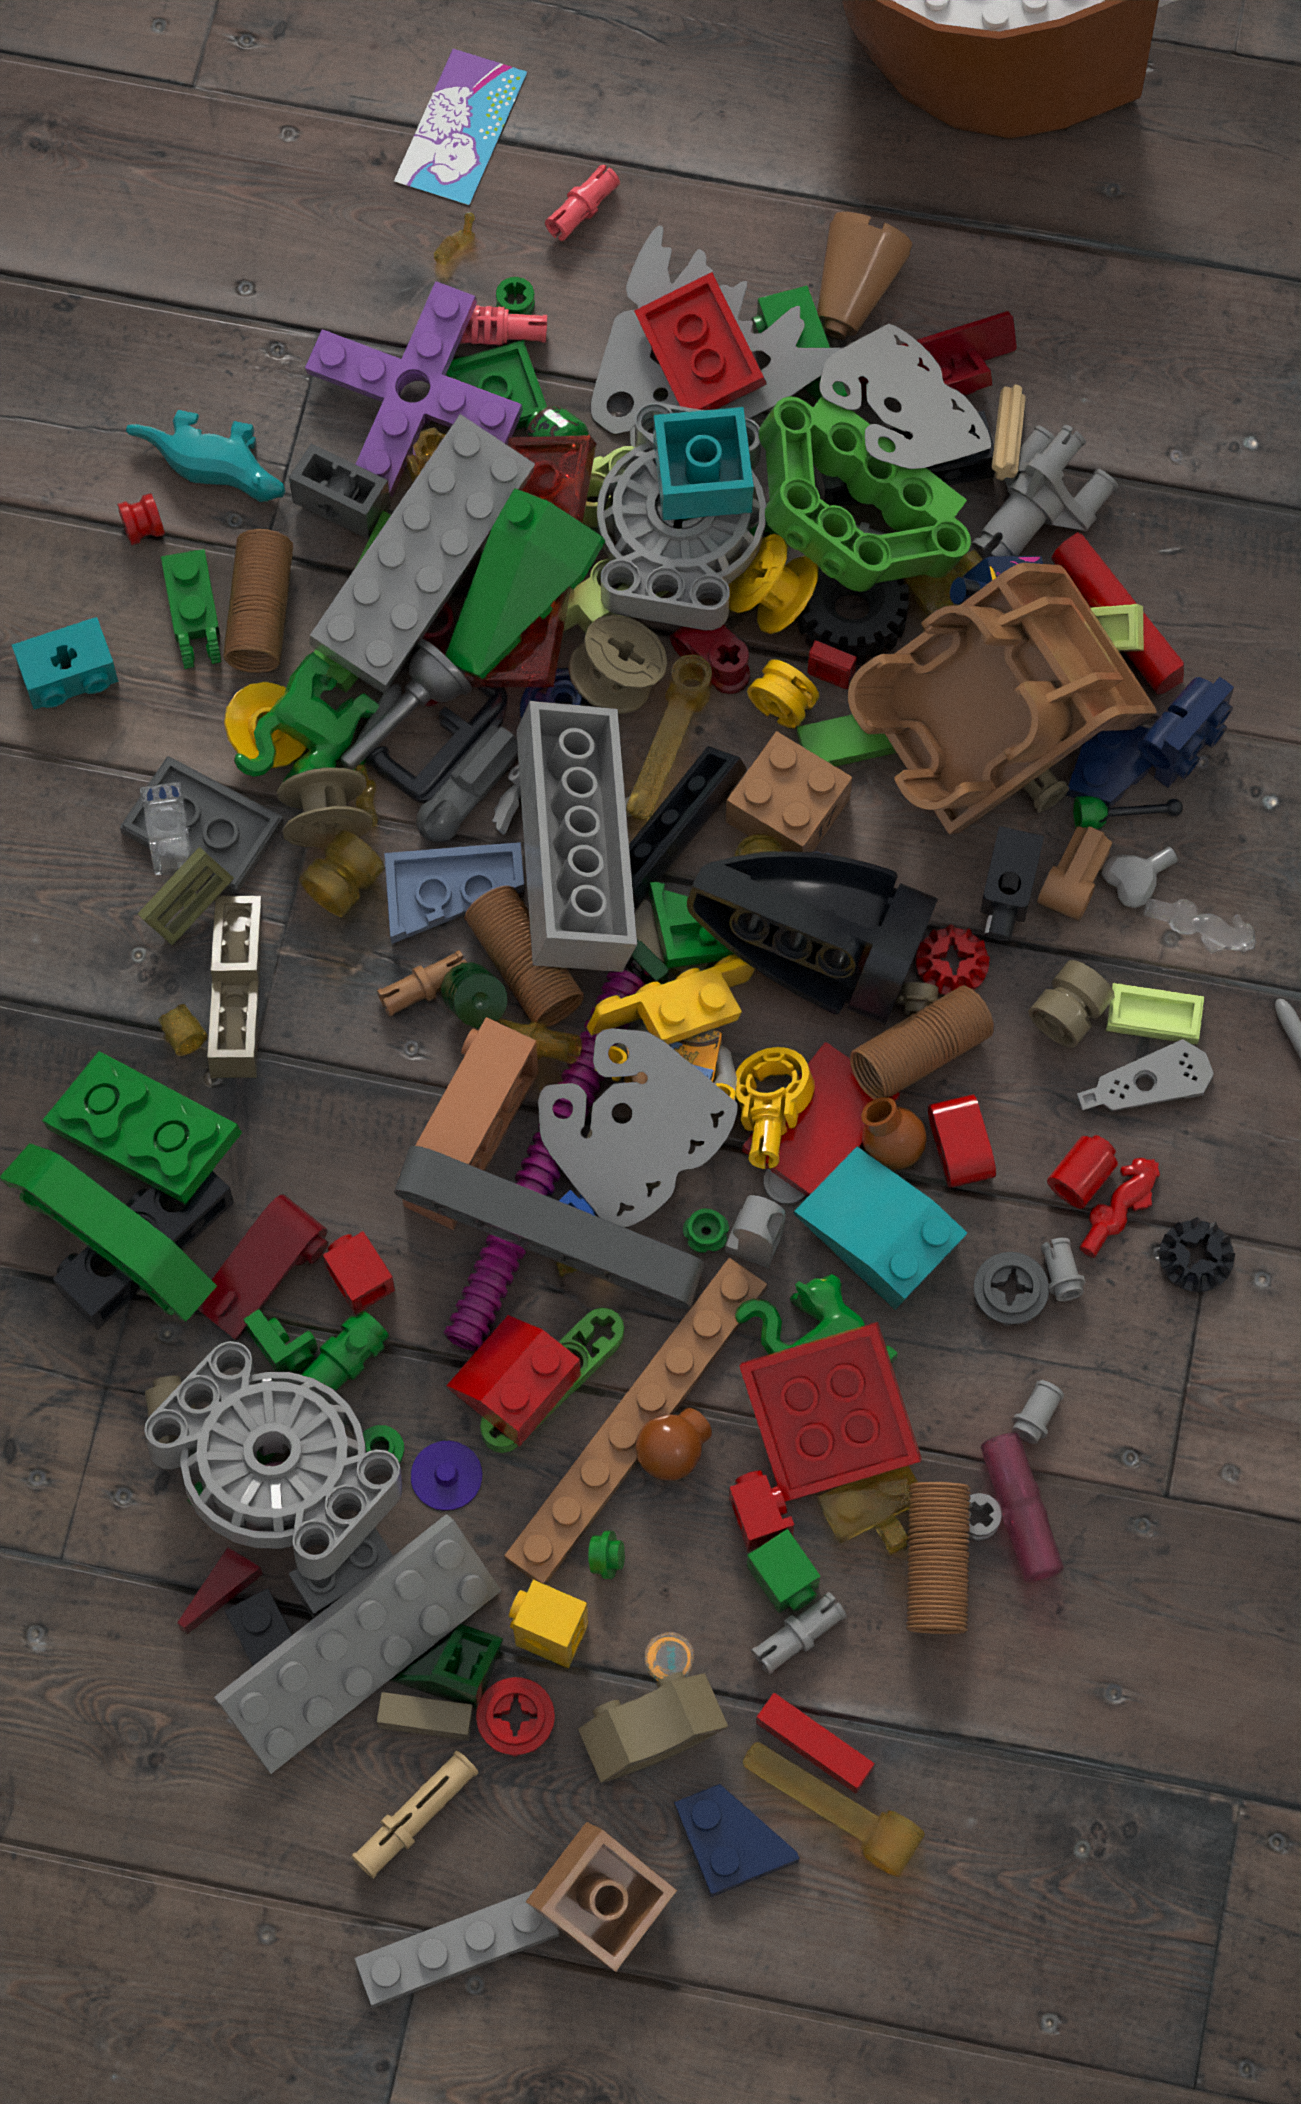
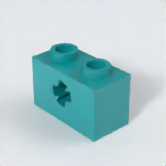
[12,617,119,709]

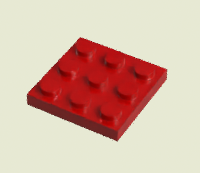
[739,1322,922,1502]

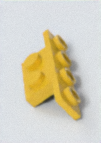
[587,954,755,1045]

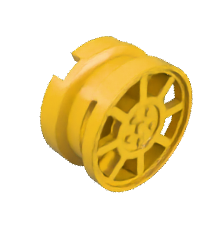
[747,660,819,728]

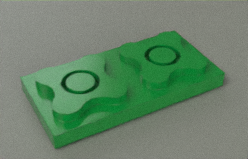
[42,1051,242,1204]

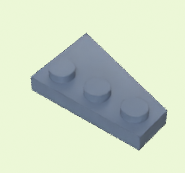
[384,842,525,944]

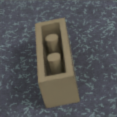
[377,1692,473,1741]

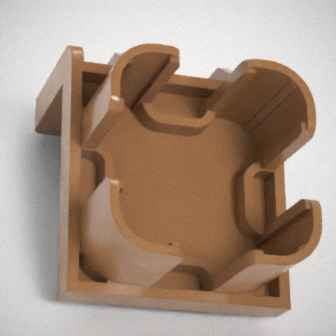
[848,563,1157,834]

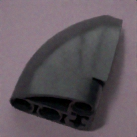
[687,851,938,1025]

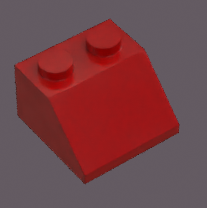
[446,1315,581,1447]

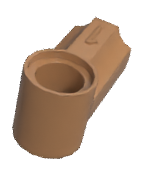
[1037,826,1113,921]

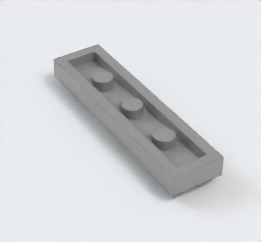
[354,1889,559,2008]

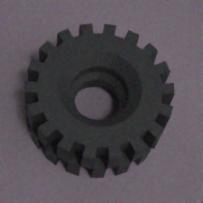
[797,560,909,665]

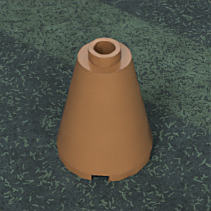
[817,212,913,340]

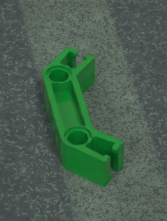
[0,1143,217,1321]

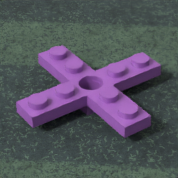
[305,281,523,497]

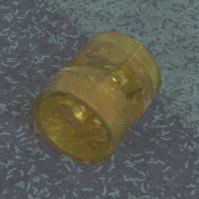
[299,830,385,917]

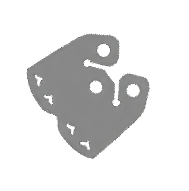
[819,324,991,469]
[538,1028,737,1228]

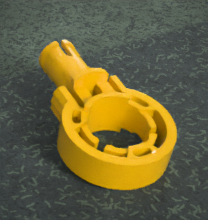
[735,1047,815,1169]

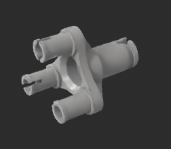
[971,424,1119,559]

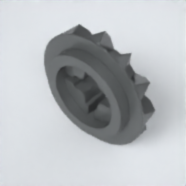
[973,1252,1049,1327]

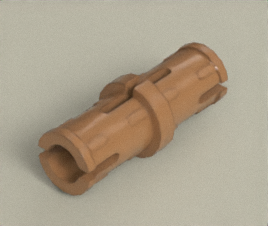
[377,950,467,1017]

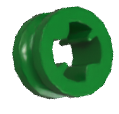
[496,277,535,315]

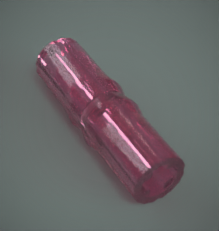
[981,1433,1064,1582]

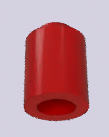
[1047,1135,1118,1209]

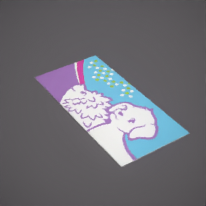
[394,49,527,205]

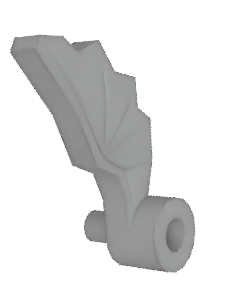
[492,764,521,835]

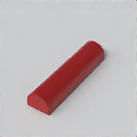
[1051,532,1184,694]

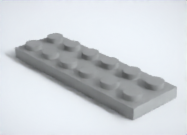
[214,1514,502,1774]

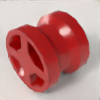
[117,493,165,546]

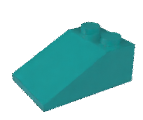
[793,1147,967,1310]

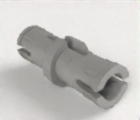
[751,1592,847,1675]

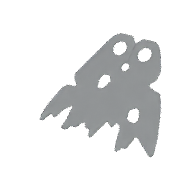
[591,225,843,447]

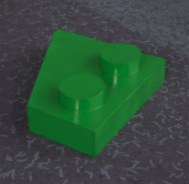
[649,882,734,968]

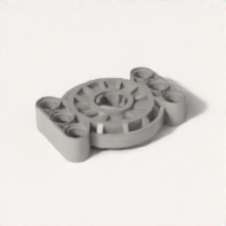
[597,403,766,630]
[144,1341,402,1580]

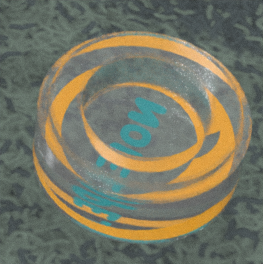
[645,1632,694,1681]

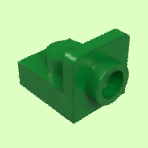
[243,1309,318,1373]

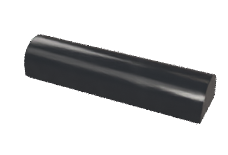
[629,746,747,908]

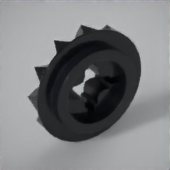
[1159,1217,1236,1292]

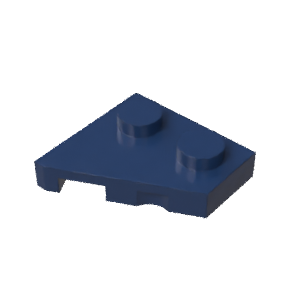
[674,1784,800,1897]

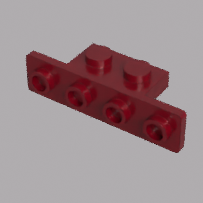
[858,311,1017,400]

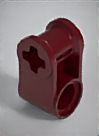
[670,624,750,694]

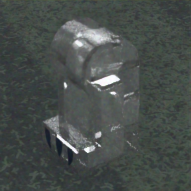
[140,782,191,875]

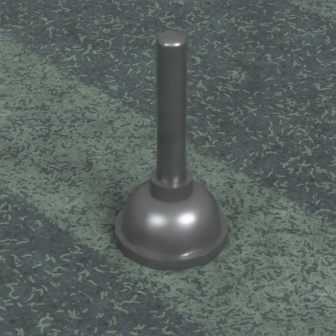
[341,638,472,770]

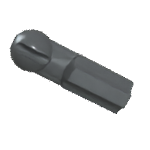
[416,725,518,843]

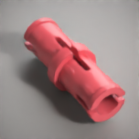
[545,165,620,241]

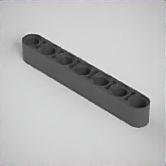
[394,1146,705,1309]

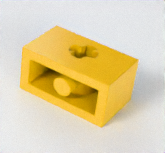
[509,1580,588,1669]

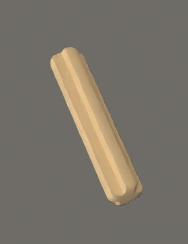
[992,384,1026,481]

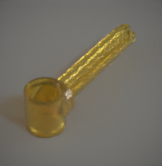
[626,655,712,820]
[743,1742,925,1877]

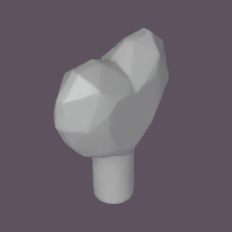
[1101,846,1178,908]

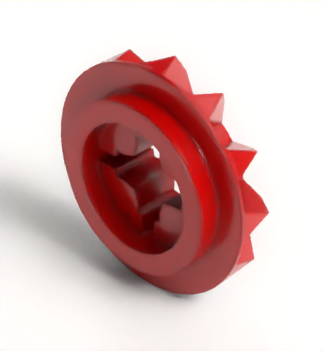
[916,924,990,995]
[476,1677,555,1757]

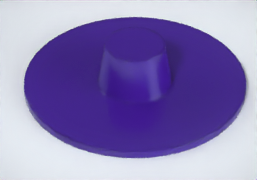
[411,1441,482,1511]

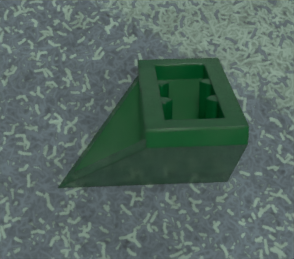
[390,1624,503,1710]

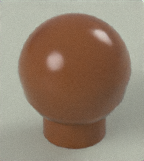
[861,1097,927,1171]
[636,1408,712,1481]

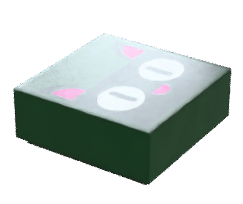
[626,939,669,985]

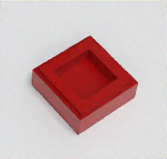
[807,640,856,689]

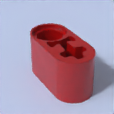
[927,1094,996,1188]

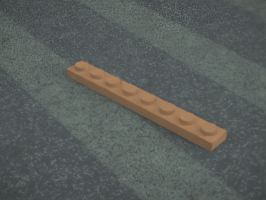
[504,1258,767,1585]

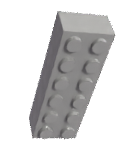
[309,414,535,694]
[516,701,637,972]

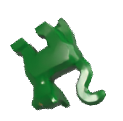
[234,652,380,782]
[735,1274,897,1364]

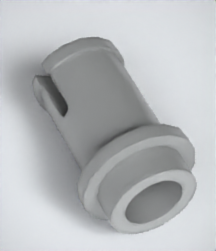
[1041,1238,1086,1301]
[1012,1380,1064,1444]

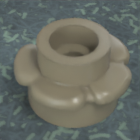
[896,982,938,1016]

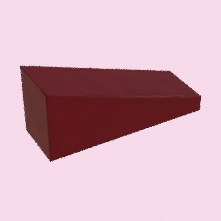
[177,1547,263,1634]

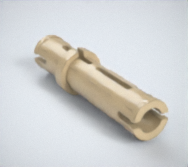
[352,1750,478,1879]

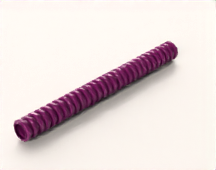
[443,970,645,1351]

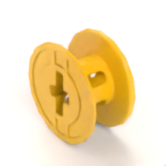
[728,534,819,634]

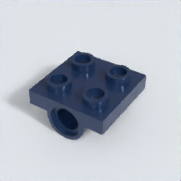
[1137,677,1234,788]

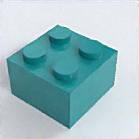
[653,407,754,521]

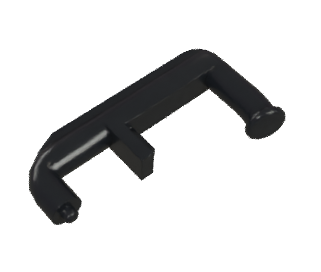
[365,673,508,803]

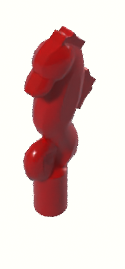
[1079,1158,1160,1258]

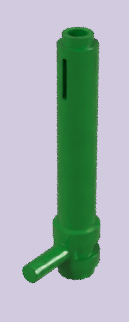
[187,1310,389,1516]

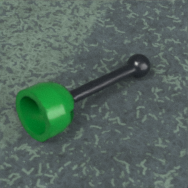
[1073,796,1183,830]

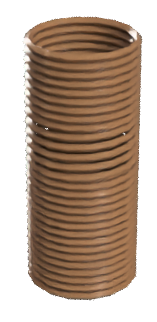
[223,529,294,673]
[464,885,584,1028]
[850,986,994,1099]
[906,1482,971,1634]

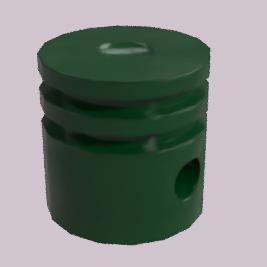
[441,962,507,1028]

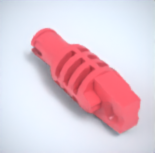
[459,305,547,346]

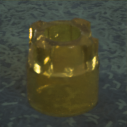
[158,1004,208,1056]

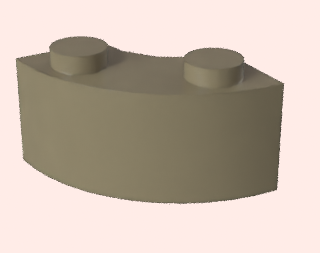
[578,1672,728,1783]

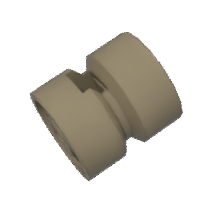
[1028,960,1115,1048]

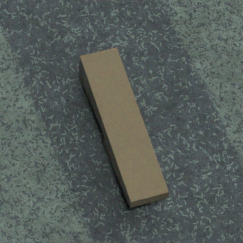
[207,896,262,1078]

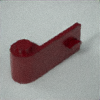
[198,1194,329,1340]

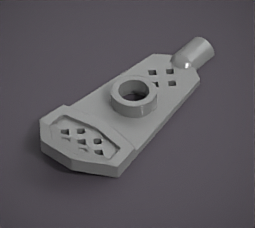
[1077,1039,1214,1112]

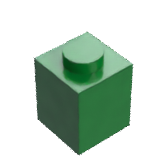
[746,1529,821,1613]

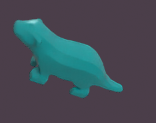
[126,410,286,502]

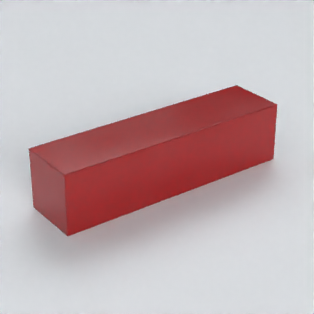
[756,1693,875,1794]

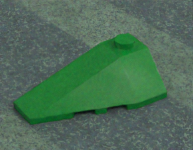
[445,488,606,679]

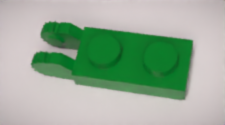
[161,549,222,669]

